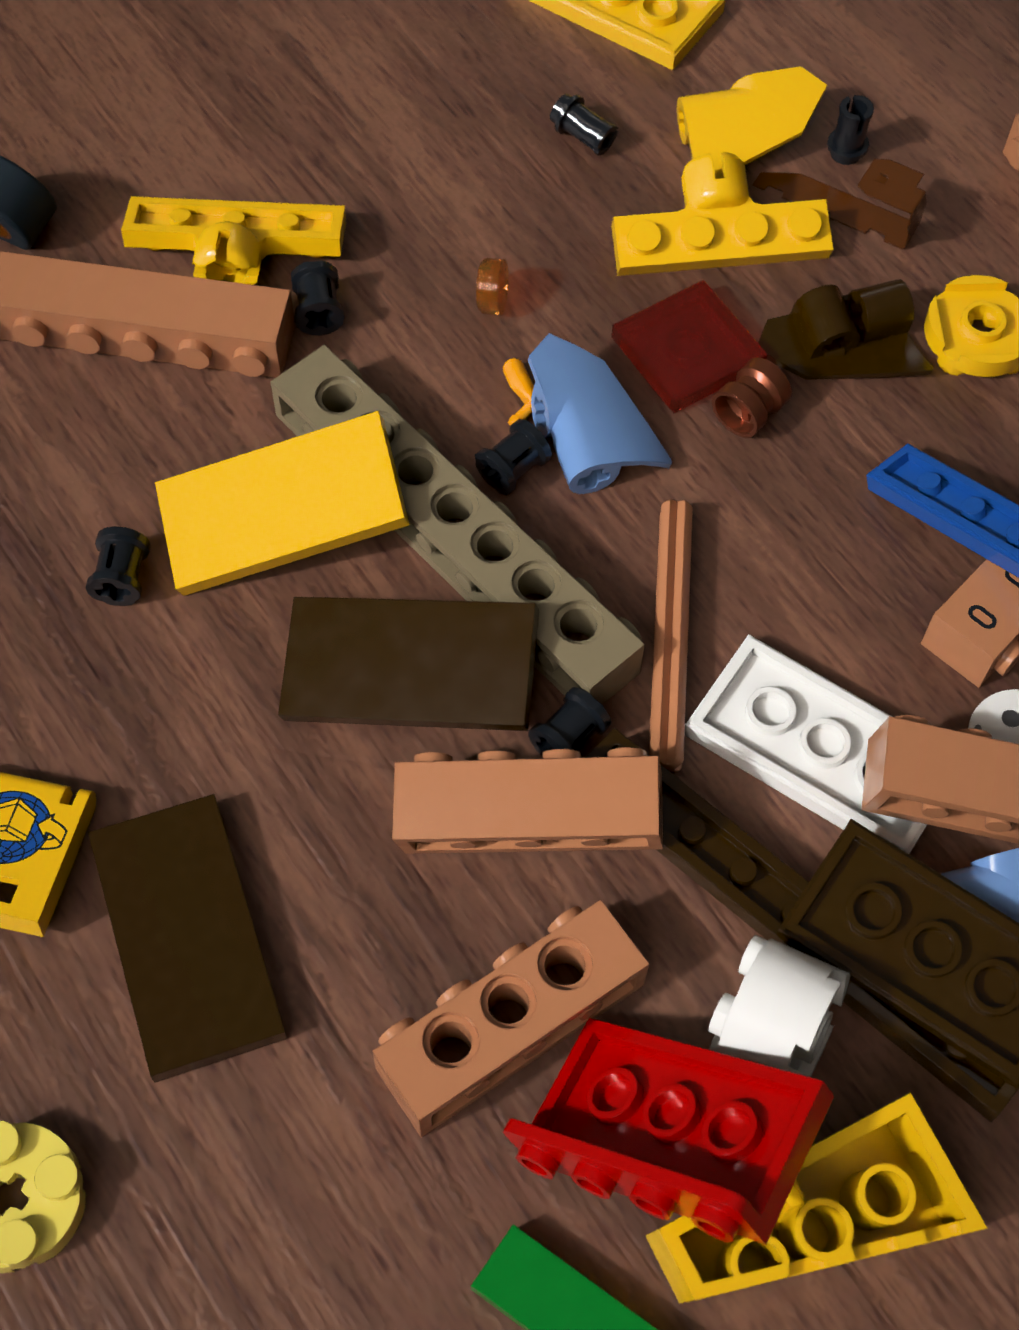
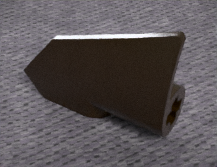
[755,279,933,380]

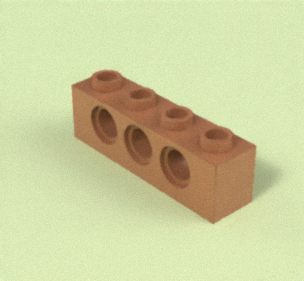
[372,900,649,1138]

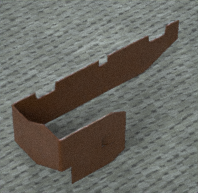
[752,159,927,249]

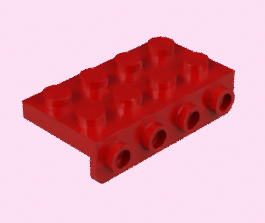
[503,1018,834,1245]

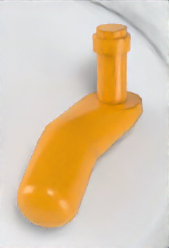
[503,358,534,425]

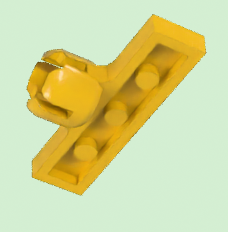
[611,152,833,276]
[121,196,346,285]

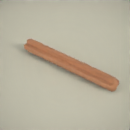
[649,499,693,773]

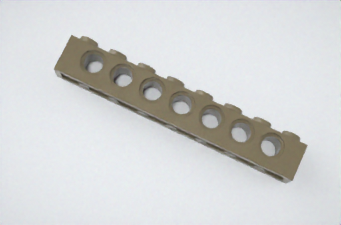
[270,345,645,705]

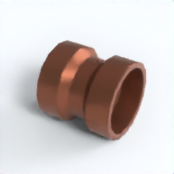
[712,357,792,438]

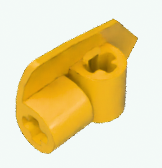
[677,66,827,170]

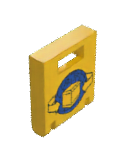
[0,772,97,937]

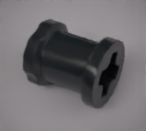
[291,260,345,336]
[475,419,552,495]
[85,526,151,606]
[528,687,612,756]

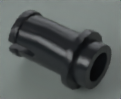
[550,93,618,156]
[827,95,874,165]

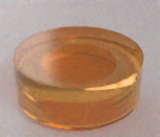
[476,258,509,315]

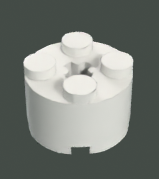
[709,935,850,1077]

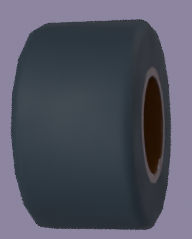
[0,155,57,250]

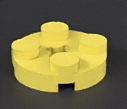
[0,1121,85,1273]

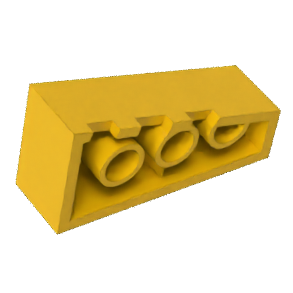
[645,1093,987,1304]

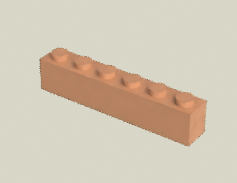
[0,251,295,377]

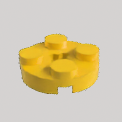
[924,275,1019,377]

